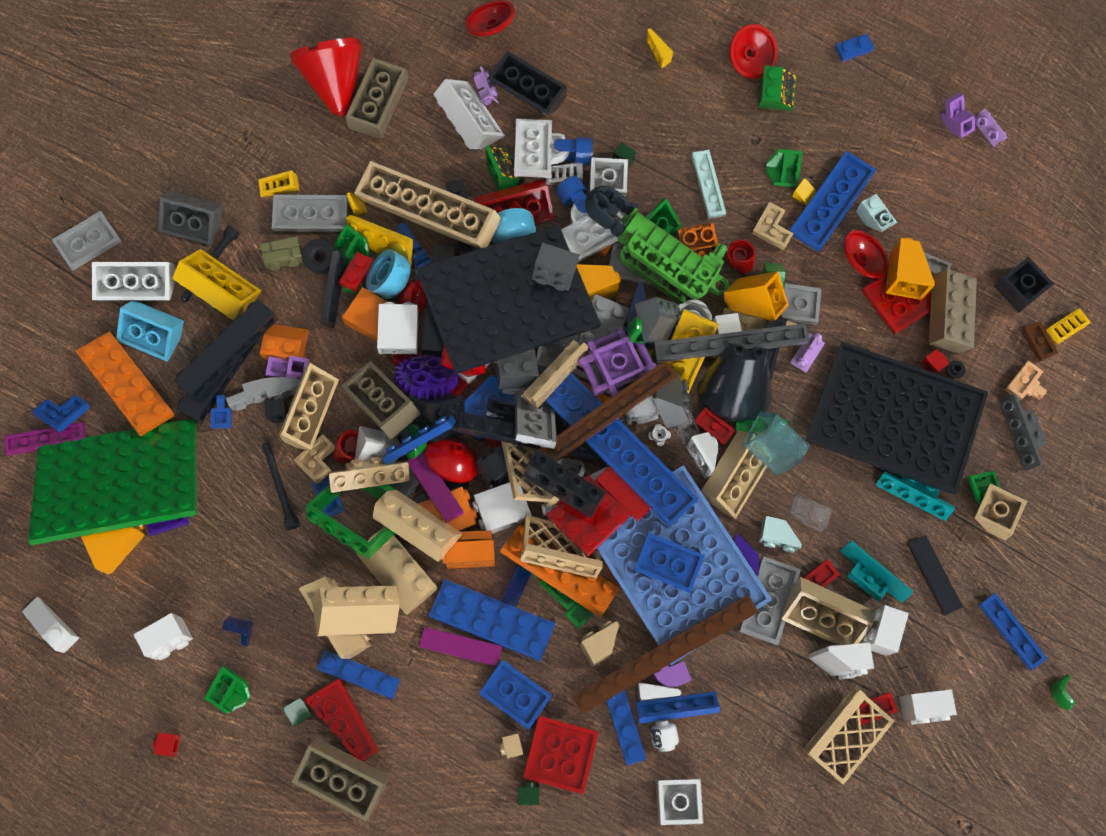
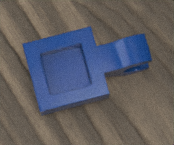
[211,395,232,429]

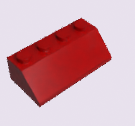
[473,179,554,225]

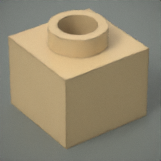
[499,734,523,759]

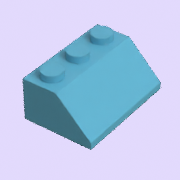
[116,300,184,361]

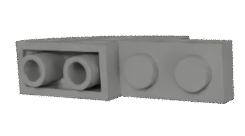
[226,377,301,410]

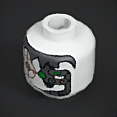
[650,720,679,752]

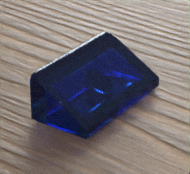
[502,564,531,607]

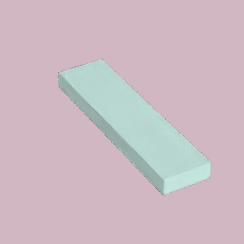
[691,150,726,219]

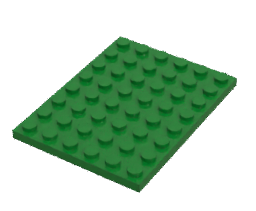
[28,419,197,545]

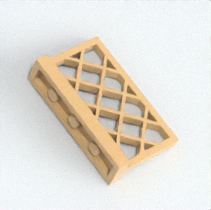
[501,441,559,506]
[519,515,603,579]
[803,687,894,785]

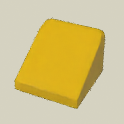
[792,178,817,206]
[347,192,367,216]

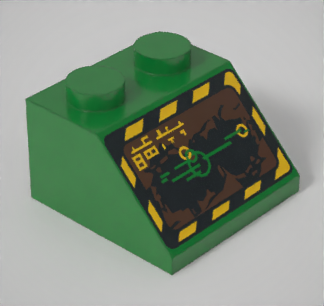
[758,66,796,111]
[485,146,521,191]

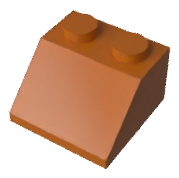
[260,324,309,361]

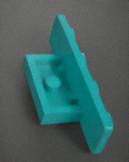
[876,471,955,521]
[840,540,913,603]

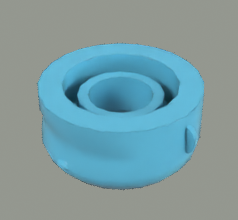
[491,208,536,245]
[366,249,411,299]

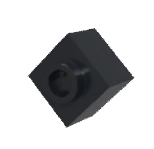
[264,400,288,423]

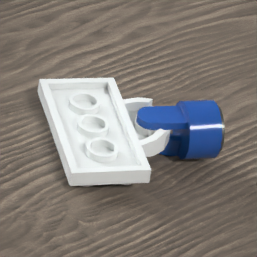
[514,119,593,178]
[556,176,628,264]

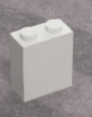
[377,302,419,354]
[472,483,532,533]

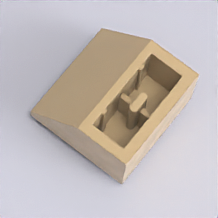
[579,621,619,667]

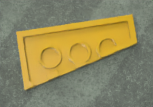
[346,215,413,271]

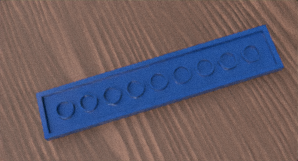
[545,372,699,528]

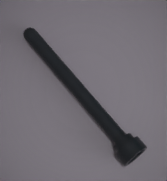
[181,225,240,302]
[262,442,301,531]

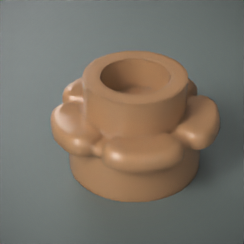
[616,293,633,308]

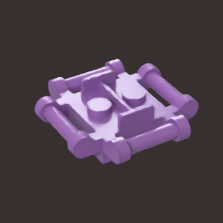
[578,327,657,398]

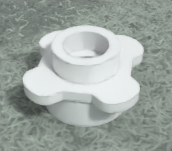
[648,424,671,447]

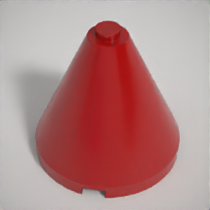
[290,38,362,117]

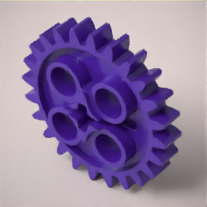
[395,353,458,400]

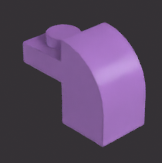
[941,92,975,138]
[265,356,309,380]
[652,661,692,688]

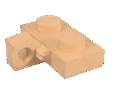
[1005,361,1047,401]

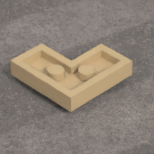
[752,202,793,250]
[294,434,335,485]

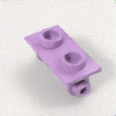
[473,66,499,105]
[975,109,1008,147]
[790,333,825,372]

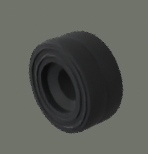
[302,239,337,274]

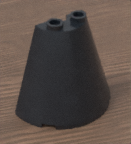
[697,343,772,421]

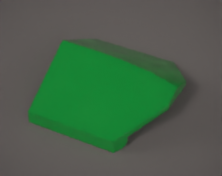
[766,149,803,188]
[333,224,370,269]
[967,471,1000,506]
[204,666,251,714]

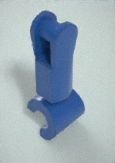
[397,223,431,269]

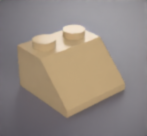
[974,484,1027,540]

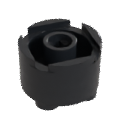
[476,445,518,489]

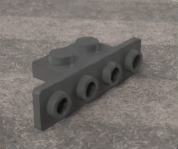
[999,394,1047,471]

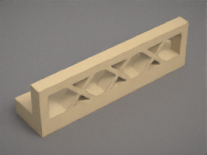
[522,340,588,409]

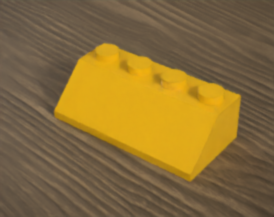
[172,249,261,320]

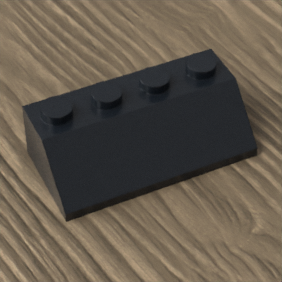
[487,51,567,116]

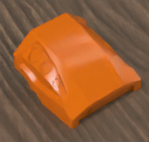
[677,223,718,257]

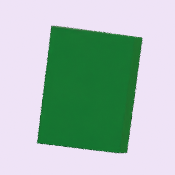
[646,198,682,236]

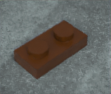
[1022,321,1058,362]

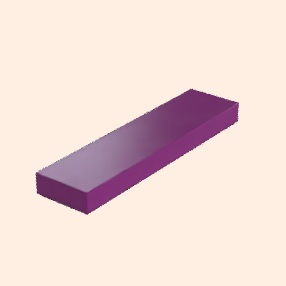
[4,422,86,456]
[407,452,464,523]
[419,627,503,667]

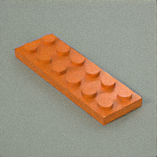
[75,331,174,437]
[500,524,620,618]

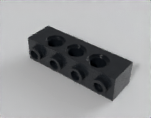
[523,451,606,518]

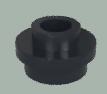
[946,360,966,379]

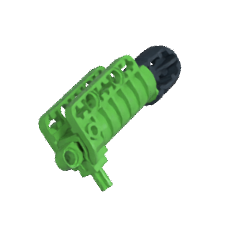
[585,185,729,304]

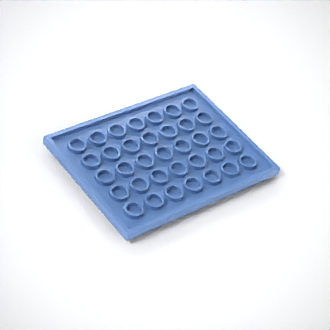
[597,465,772,665]

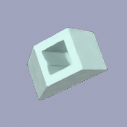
[856,194,897,232]
[759,516,802,553]

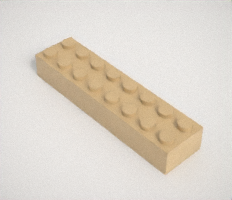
[354,161,501,249]

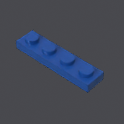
[382,415,456,465]
[978,593,1048,671]
[317,650,400,699]
[606,690,646,766]
[635,691,720,723]

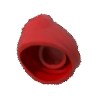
[725,240,756,275]
[397,280,427,313]
[333,430,359,463]

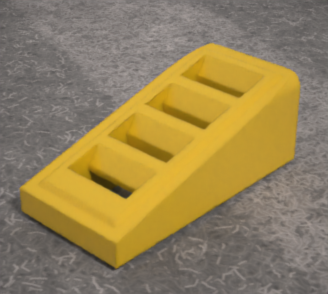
[646,28,673,68]
[258,170,299,197]
[1046,308,1090,345]

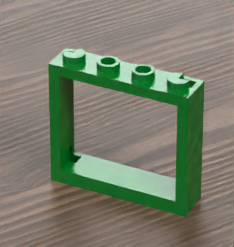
[306,484,415,559]

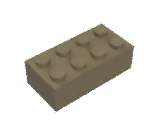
[345,58,408,140]
[929,269,977,354]
[341,361,420,440]
[292,738,390,822]

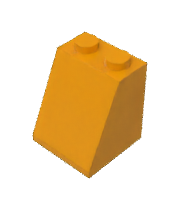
[885,238,935,300]
[577,264,621,301]
[724,271,789,321]
[81,525,145,575]

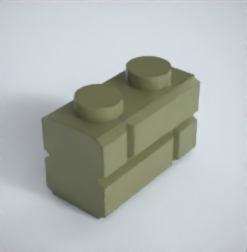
[260,236,303,271]

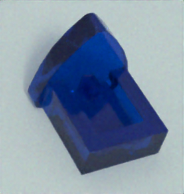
[222,617,254,646]

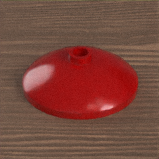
[465,0,516,37]
[729,24,778,79]
[843,230,889,278]
[424,437,479,483]

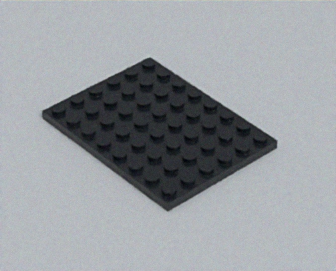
[416,225,601,374]
[805,341,988,495]

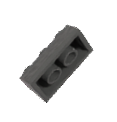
[158,191,223,246]
[635,297,681,344]
[653,371,691,428]

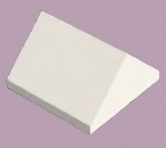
[355,426,400,464]

